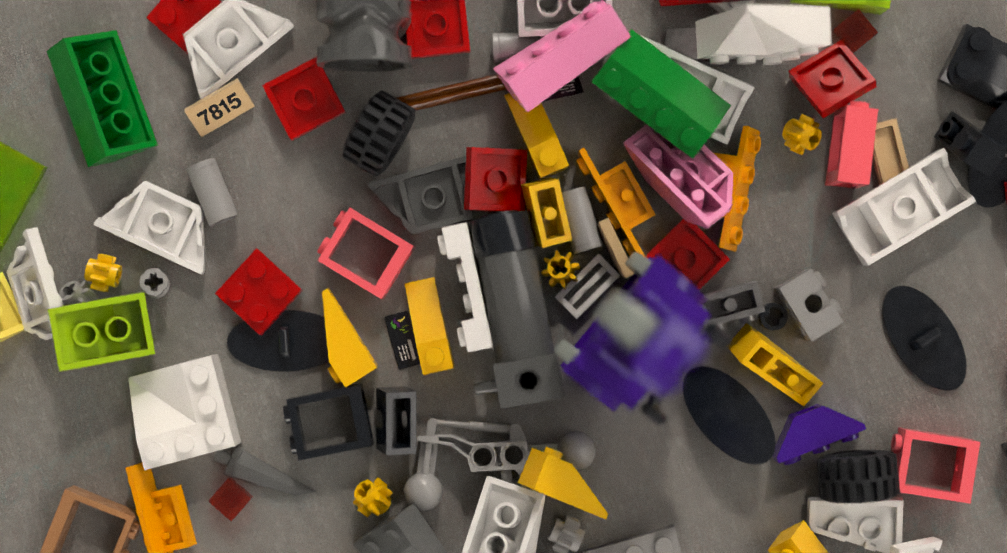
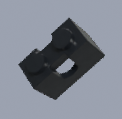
[376,386,417,455]

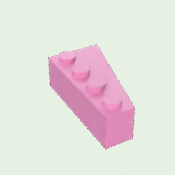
[493,1,631,112]

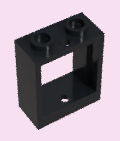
[283,383,375,461]

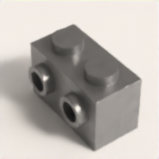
[701,281,765,329]

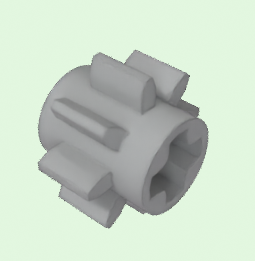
[59,280,98,306]
[548,515,585,553]

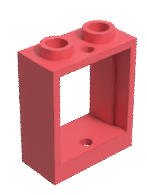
[825,101,878,189]
[317,207,415,299]
[891,427,980,504]

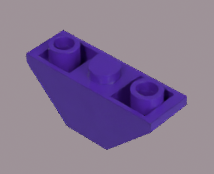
[773,403,866,466]

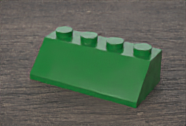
[592,29,731,159]
[46,30,158,167]

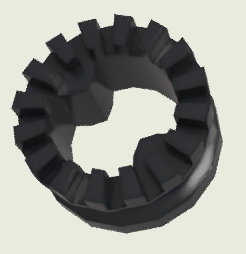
[758,303,788,331]

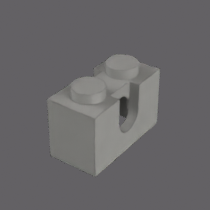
[774,269,844,342]

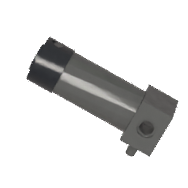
[469,210,565,409]

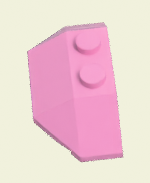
[623,124,733,229]

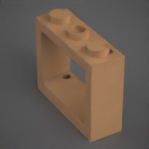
[40,485,141,553]

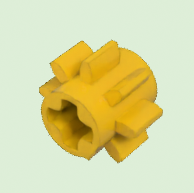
[782,114,822,155]
[541,250,581,290]
[84,254,122,292]
[353,477,393,518]

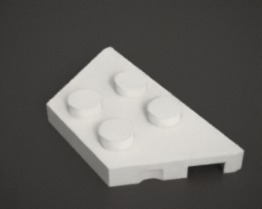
[183,0,295,99]
[93,181,205,275]
[7,227,63,340]

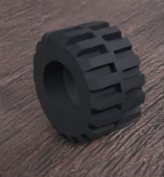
[343,90,415,177]
[817,450,900,504]

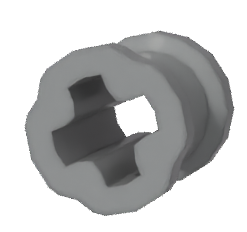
[139,268,170,299]

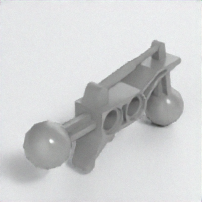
[404,418,596,511]

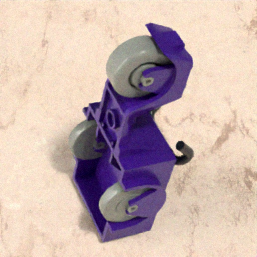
[554,252,731,426]

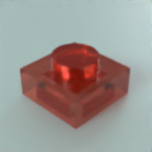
[832,9,878,53]
[208,477,253,522]

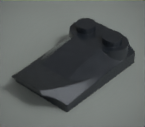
[937,24,1007,109]

